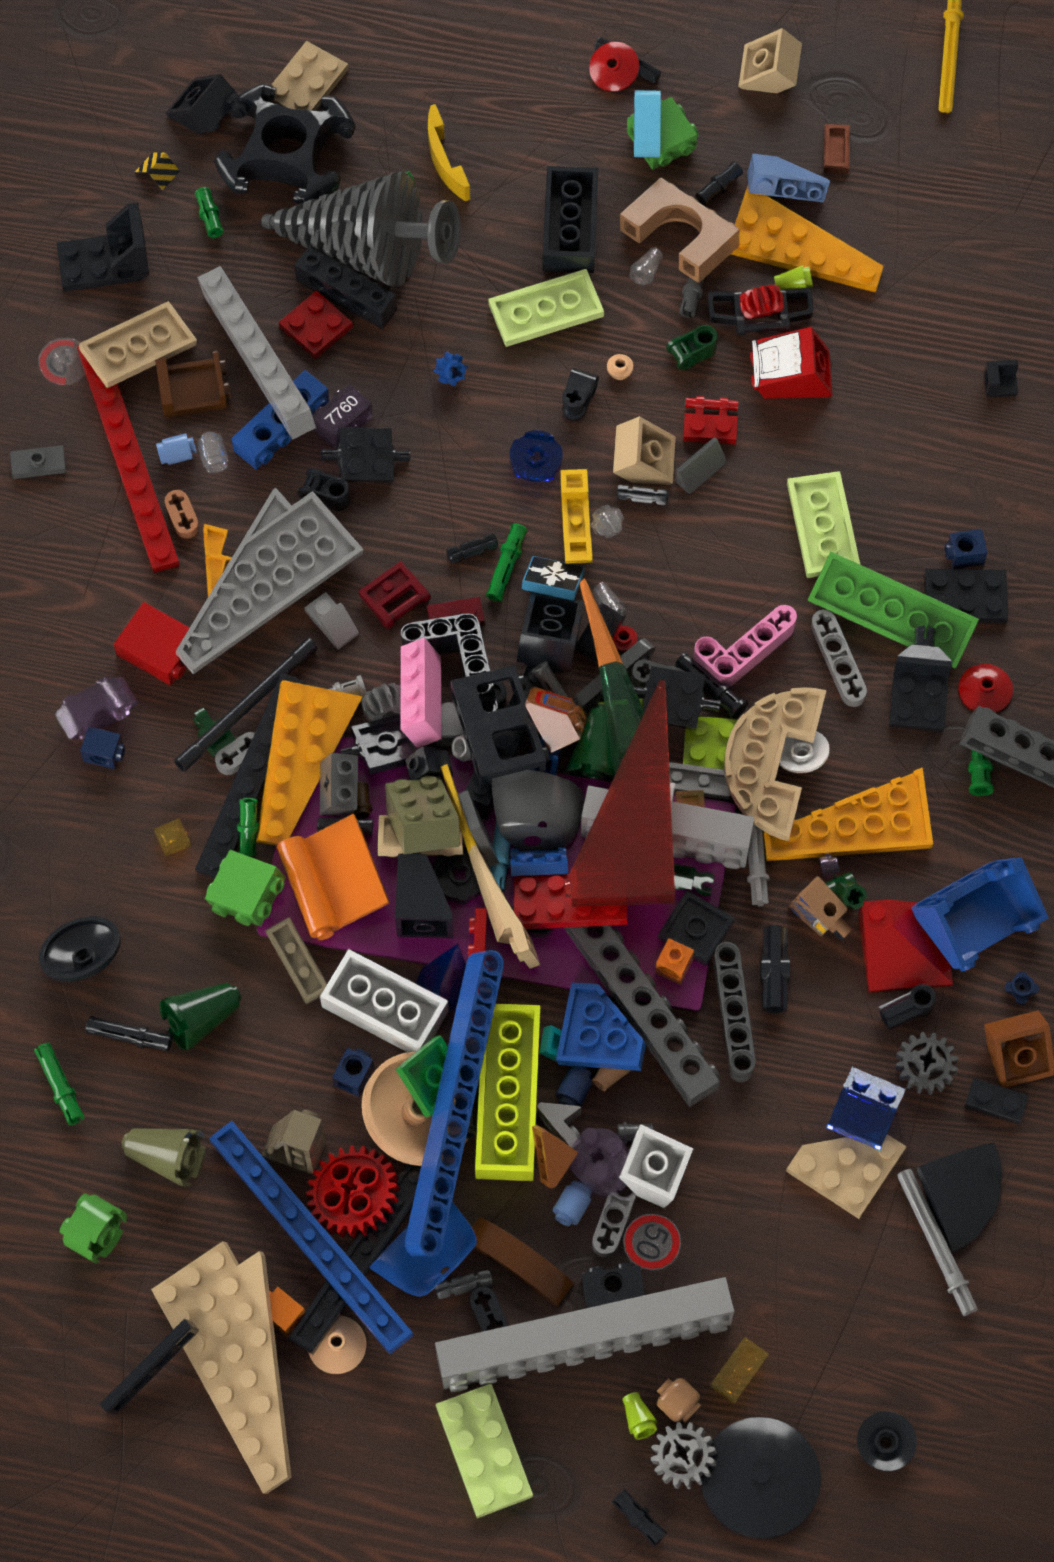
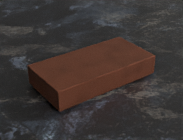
[823,124,850,173]

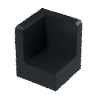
[984,360,1019,397]

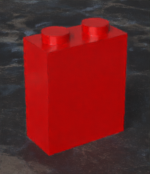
[114,602,190,686]

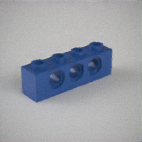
[231,370,329,470]

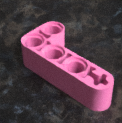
[693,605,797,686]

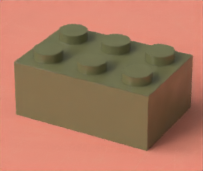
[385,776,460,855]

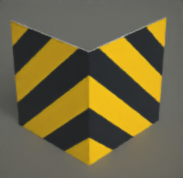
[135,153,180,190]

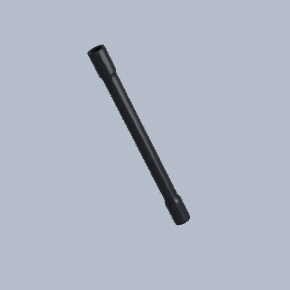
[174,638,318,772]

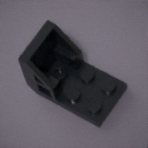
[56,202,150,292]

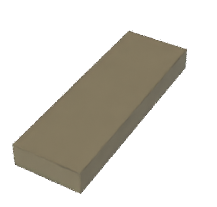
[265,917,327,1005]

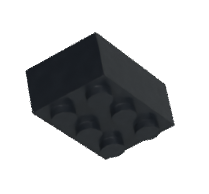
[516,592,584,672]

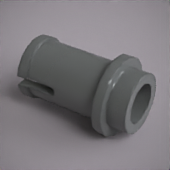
[617,1122,653,1145]

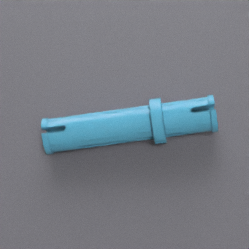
[489,821,510,892]

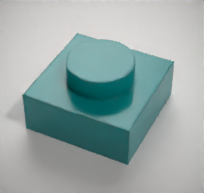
[539,1025,562,1062]

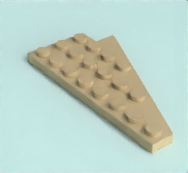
[151,1241,292,1494]

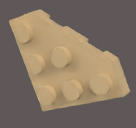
[786,1131,906,1219]

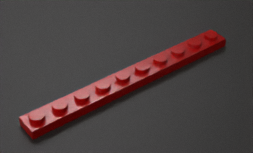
[77,346,179,573]

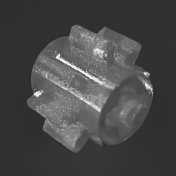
[590,505,625,538]

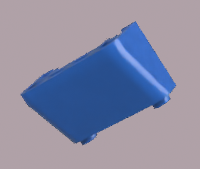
[911,857,1049,971]

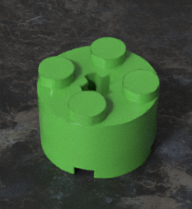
[60,1193,127,1263]

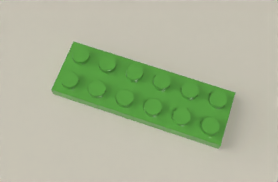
[808,551,979,669]

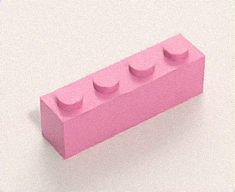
[401,637,442,748]

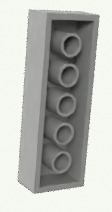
[581,786,754,869]

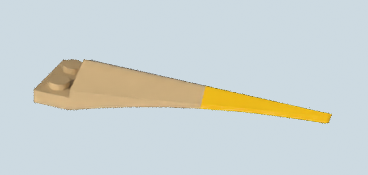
[440,764,540,969]

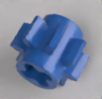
[433,352,468,386]

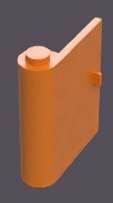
[276,814,390,940]

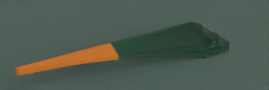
[580,578,669,786]

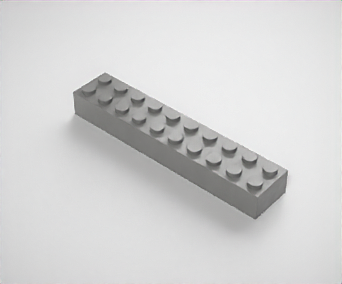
[435,1277,734,1392]

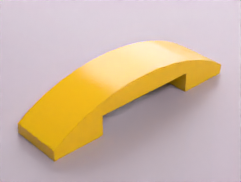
[428,104,470,201]
[560,469,592,564]

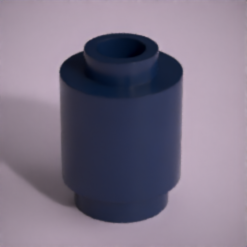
[555,1066,593,1107]

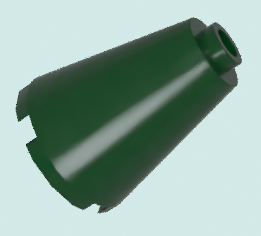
[566,704,621,783]
[159,983,242,1051]

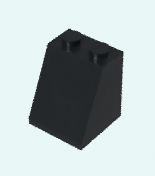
[395,852,453,939]

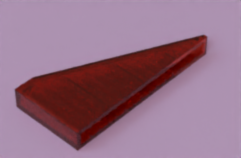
[565,680,675,907]

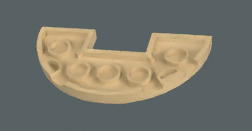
[724,688,826,841]

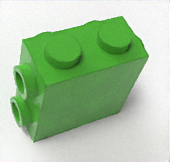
[627,97,699,170]
[205,850,286,927]

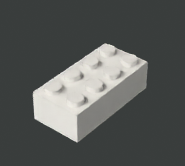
[320,949,449,1053]

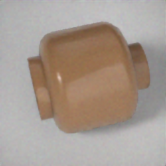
[657,1378,701,1422]

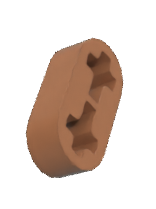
[164,490,199,539]

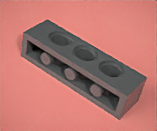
[959,706,1054,788]

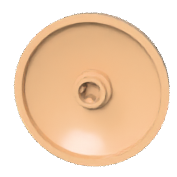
[362,1052,475,1166]

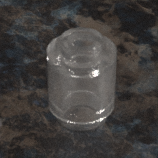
[197,432,228,473]

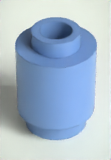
[156,433,197,465]
[553,1181,592,1226]

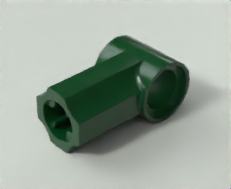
[825,872,867,909]

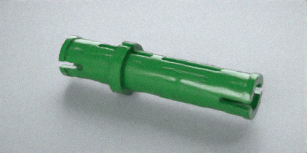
[486,523,528,602]
[34,1043,85,1125]

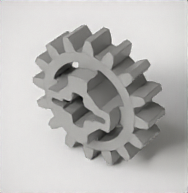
[651,1422,717,1489]

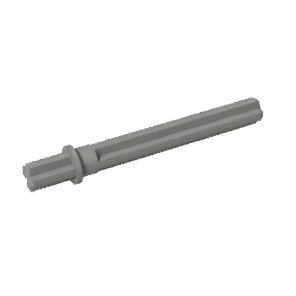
[747,824,770,906]
[898,1169,978,1316]

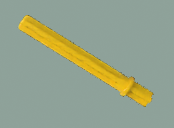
[939,0,964,113]

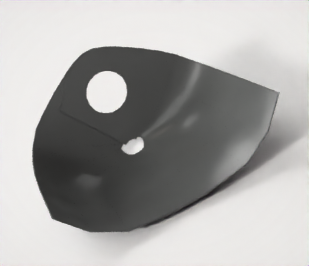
[492,770,585,851]

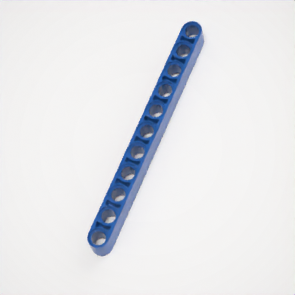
[405,950,504,1257]

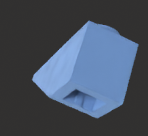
[747,153,830,203]

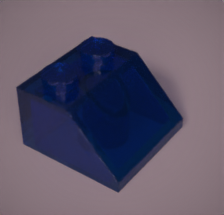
[827,1067,906,1150]

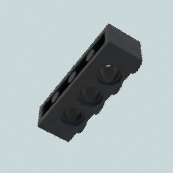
[294,246,397,330]

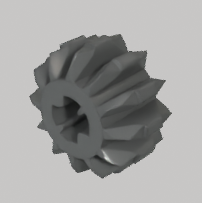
[361,683,401,722]

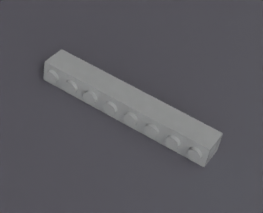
[197,266,316,440]

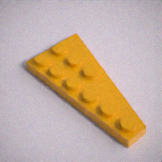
[731,186,883,293]
[256,680,363,846]
[763,767,933,861]

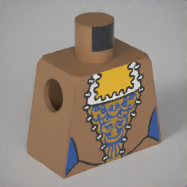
[788,876,853,941]

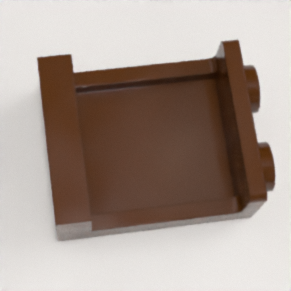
[155,351,231,418]

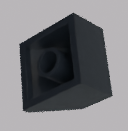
[165,74,239,134]

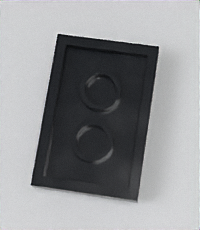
[924,569,1008,623]

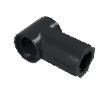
[878,984,936,1030]

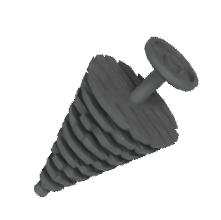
[261,171,461,287]

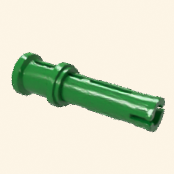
[968,716,994,796]

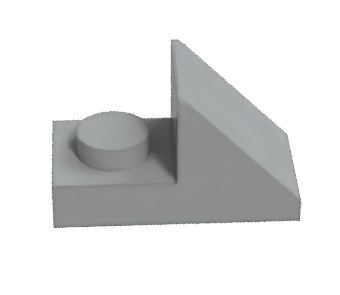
[304,592,359,650]
[536,1102,582,1152]

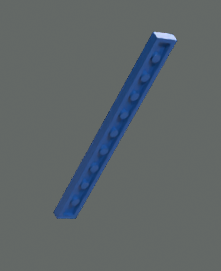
[209,1121,413,1354]

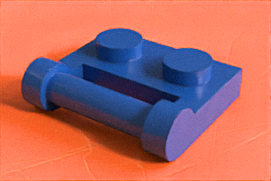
[510,847,568,876]

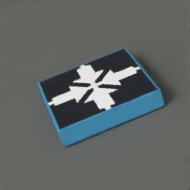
[521,556,585,601]

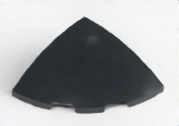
[916,1143,1002,1254]

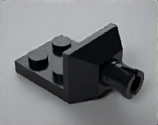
[888,626,952,732]

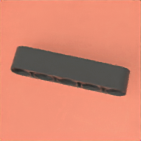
[713,942,755,1082]

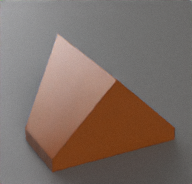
[532,1125,579,1188]

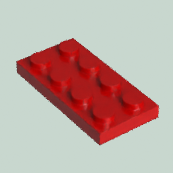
[514,870,628,929]

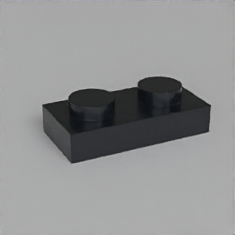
[576,602,626,662]
[964,1078,1029,1125]

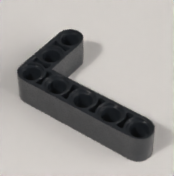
[401,613,498,712]

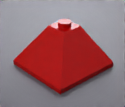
[858,899,953,993]

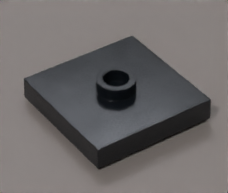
[657,890,735,966]

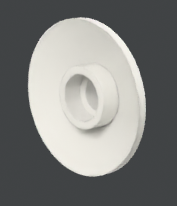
[779,731,830,773]

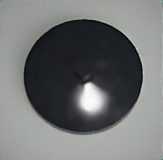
[700,1417,821,1540]

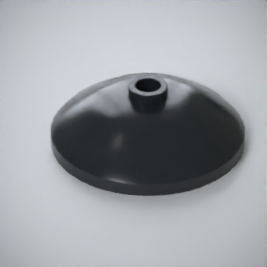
[38,916,121,982]

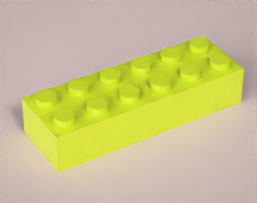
[475,1004,540,1181]

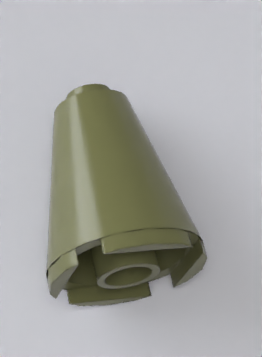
[122,1128,206,1187]

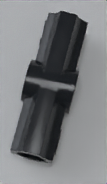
[760,925,790,1014]

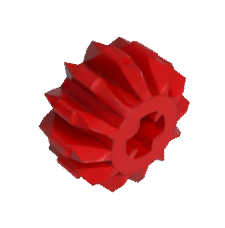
[740,285,784,320]

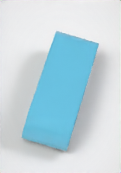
[634,90,661,158]

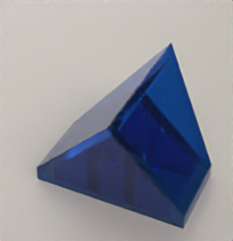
[415,944,466,1011]

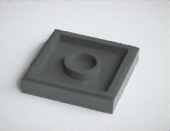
[458,790,499,867]

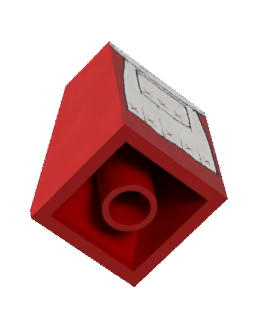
[750,327,833,399]

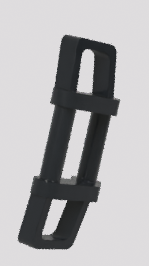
[708,288,814,335]

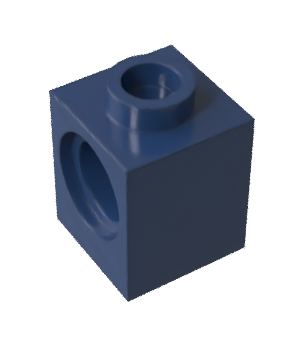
[944,529,988,569]
[80,727,126,769]
[332,1048,374,1097]

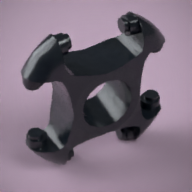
[214,82,356,205]

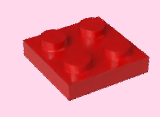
[279,290,353,359]

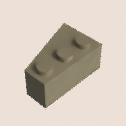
[261,1110,326,1175]

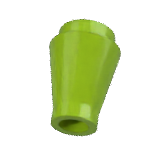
[774,265,813,290]
[622,1392,657,1439]

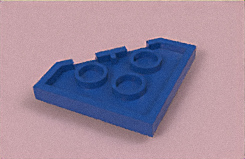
[556,982,646,1071]

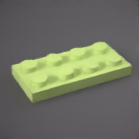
[488,269,604,347]
[787,471,860,578]
[436,1384,533,1518]

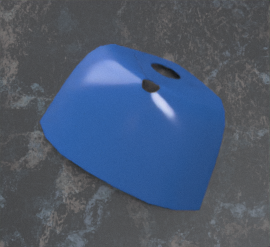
[369,1201,477,1297]

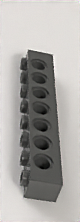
[564,926,720,1108]

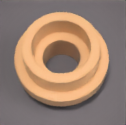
[607,354,633,380]

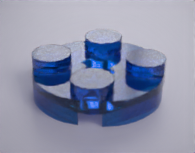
[510,430,563,482]

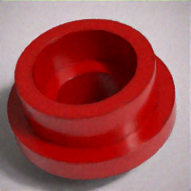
[612,626,637,652]

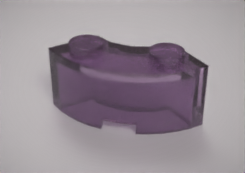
[55,677,138,740]

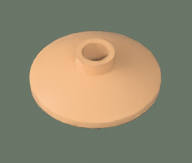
[308,1316,366,1374]

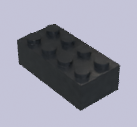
[542,166,598,273]

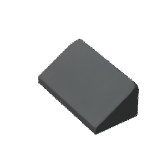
[676,438,726,494]

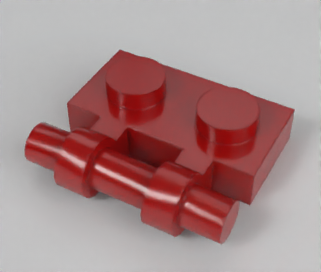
[683,396,738,445]

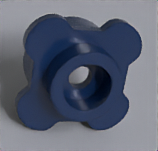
[1005,972,1039,1005]

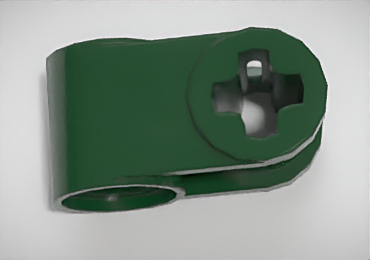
[666,325,717,371]

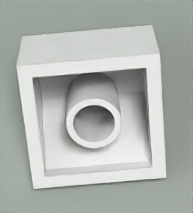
[619,1125,693,1208]

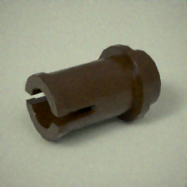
[353,782,373,819]

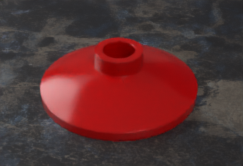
[589,42,639,92]
[958,664,1013,713]

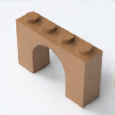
[620,177,740,283]

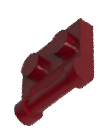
[358,561,431,630]

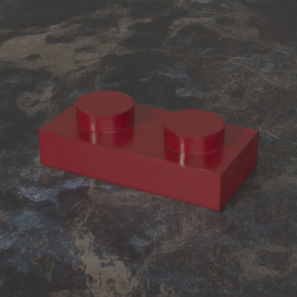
[427,597,485,626]

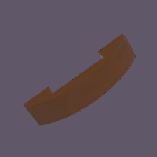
[472,1217,574,1308]

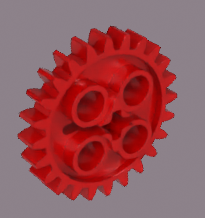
[306,1145,400,1238]

